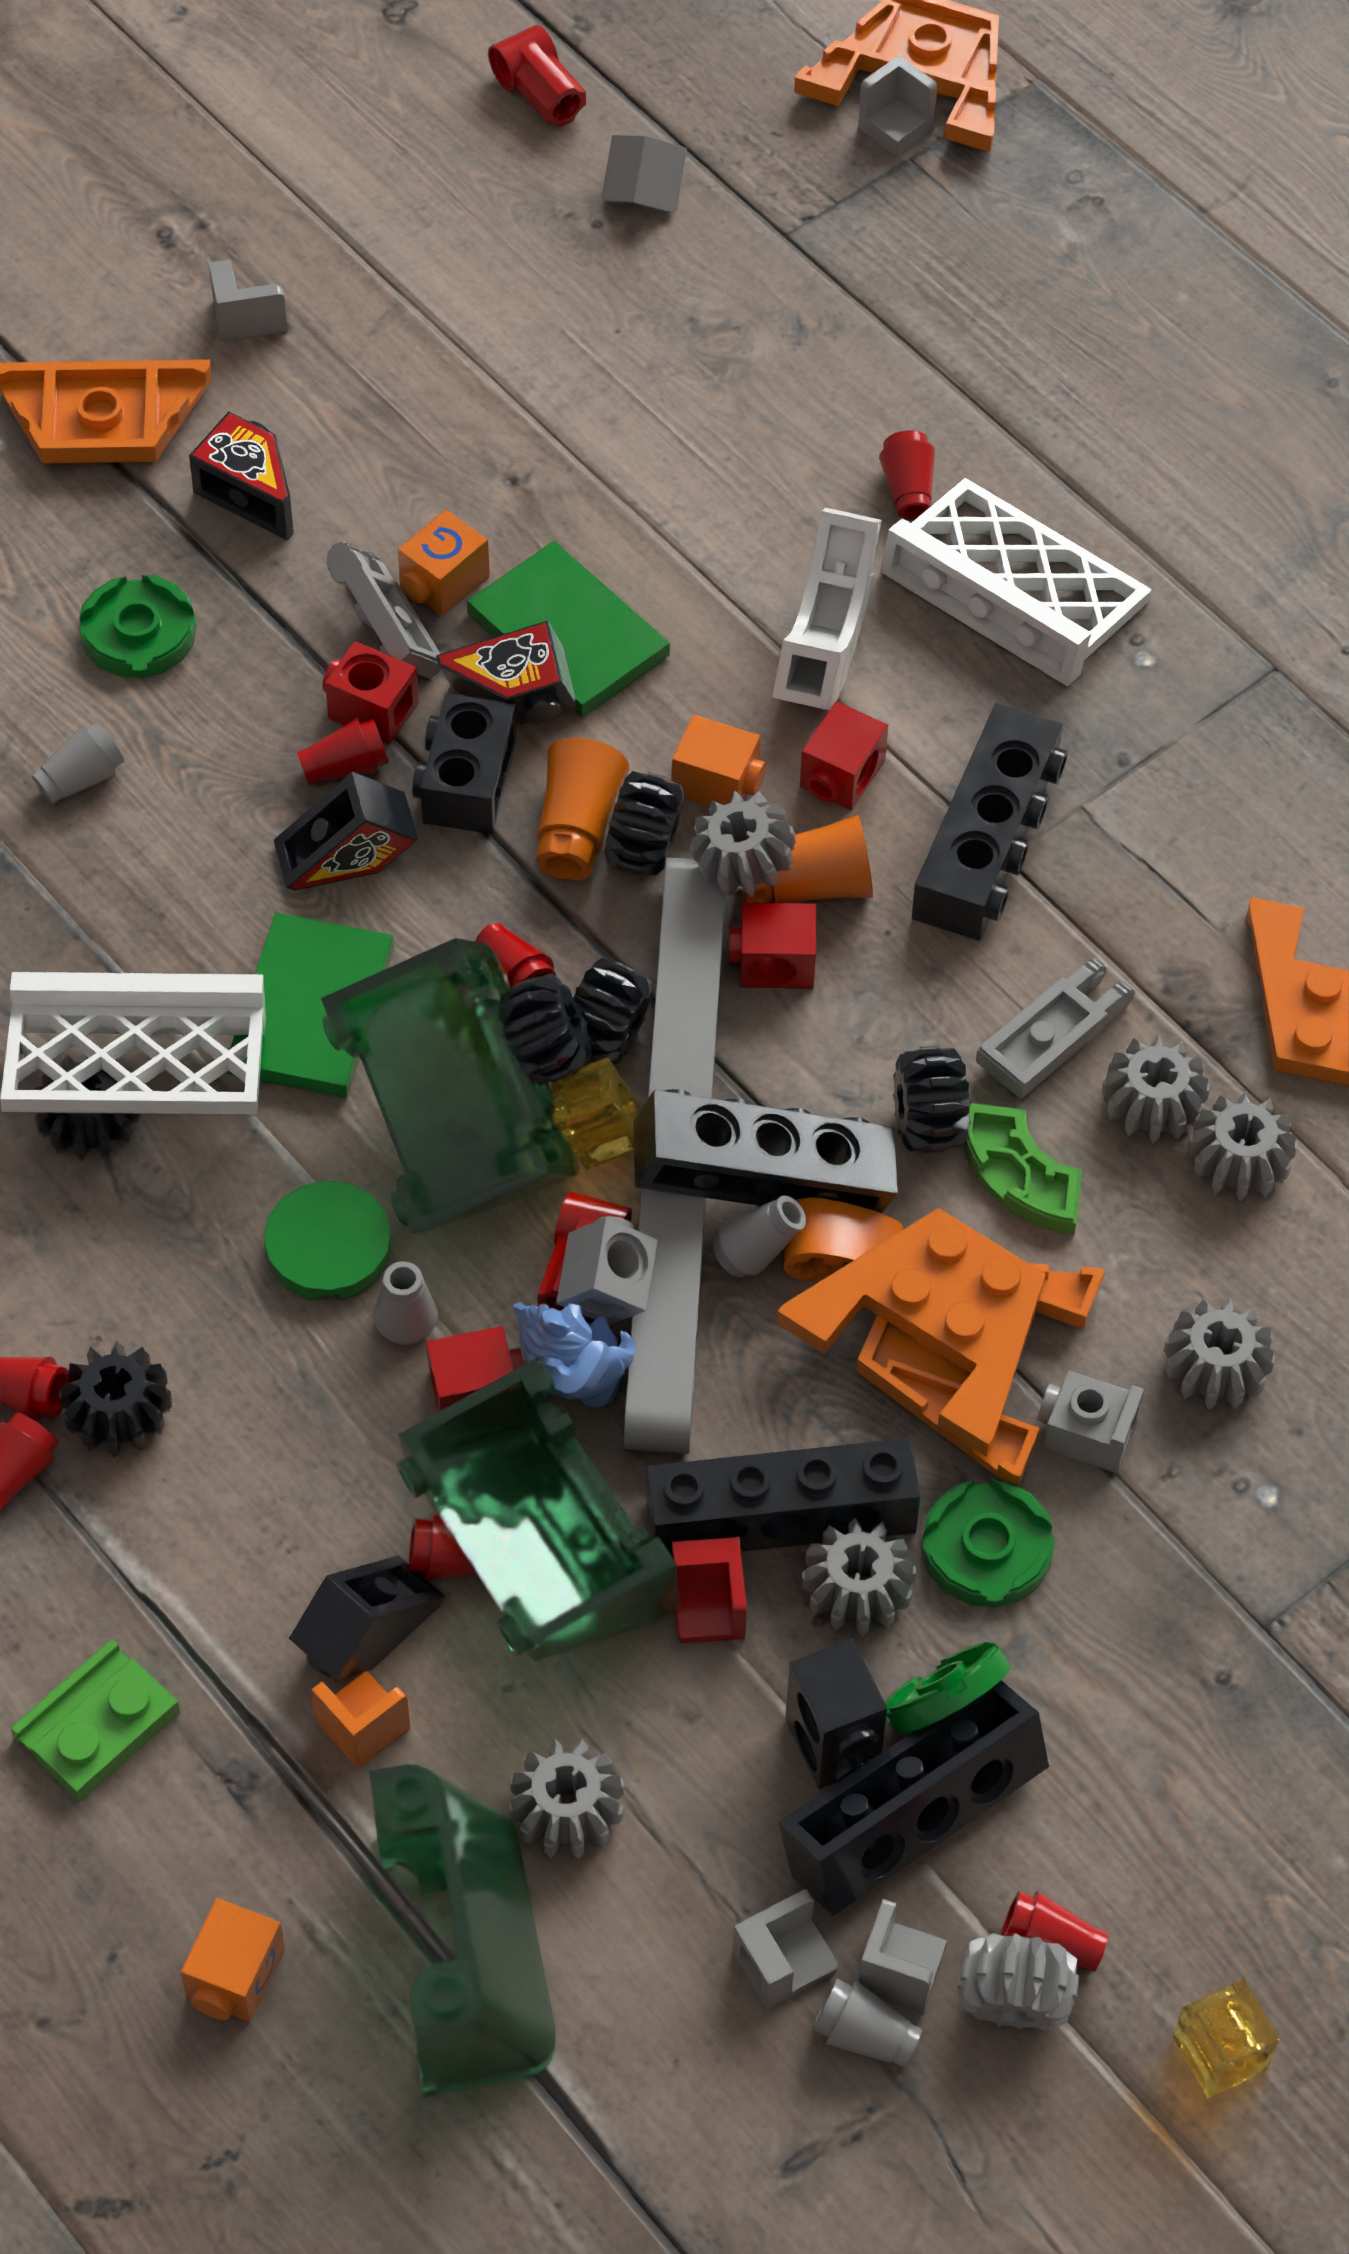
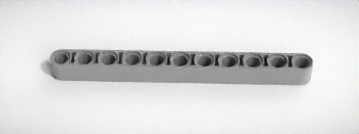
[624,857,726,1454]

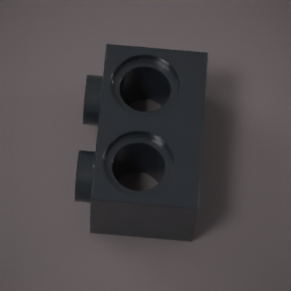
[412,693,517,834]
[785,1638,888,1789]

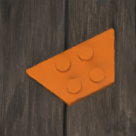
[0,359,212,463]

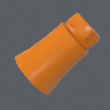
[536,737,629,881]
[742,814,873,903]

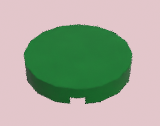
[79,575,197,678]
[263,1180,392,1300]
[922,1479,1054,1607]
[885,1642,1011,1734]

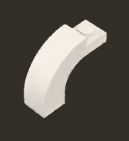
[772,508,882,710]

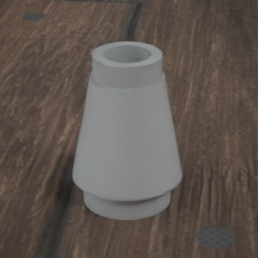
[32,723,125,805]
[713,1196,806,1278]
[374,1261,438,1346]
[812,1978,922,2068]

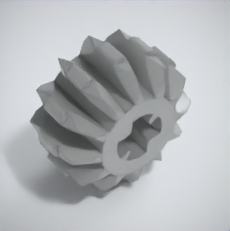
[690,790,796,897]
[1102,1034,1210,1144]
[1188,1091,1297,1202]
[1163,1298,1275,1411]
[801,1518,916,1637]
[508,1738,624,1860]
[957,1933,1079,2030]

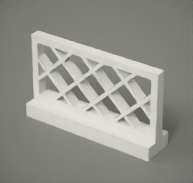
[880,478,1152,687]
[0,972,266,1114]

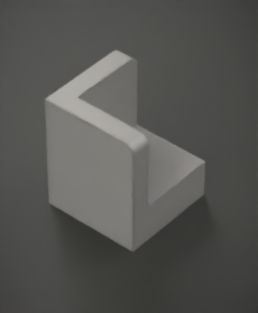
[858,55,937,157]
[602,135,687,212]
[209,259,288,342]
[732,1889,838,2010]
[859,1899,947,2013]

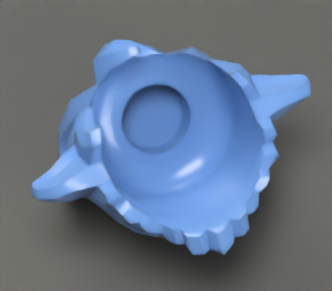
[513,1302,636,1408]

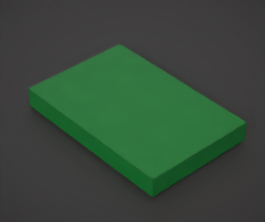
[467,540,670,717]
[227,912,394,1098]

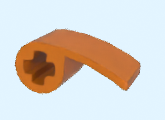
[783,1198,903,1281]

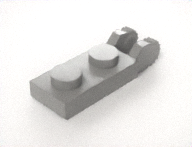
[325,541,441,679]
[976,957,1136,1099]

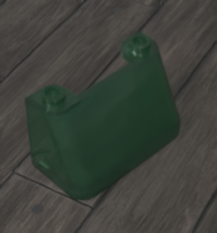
[321,938,579,1234]
[396,1357,680,1661]
[369,1764,556,2098]

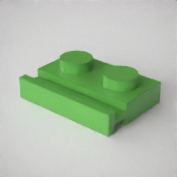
[10,1639,180,1802]

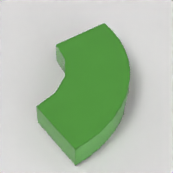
[964,1103,1082,1235]

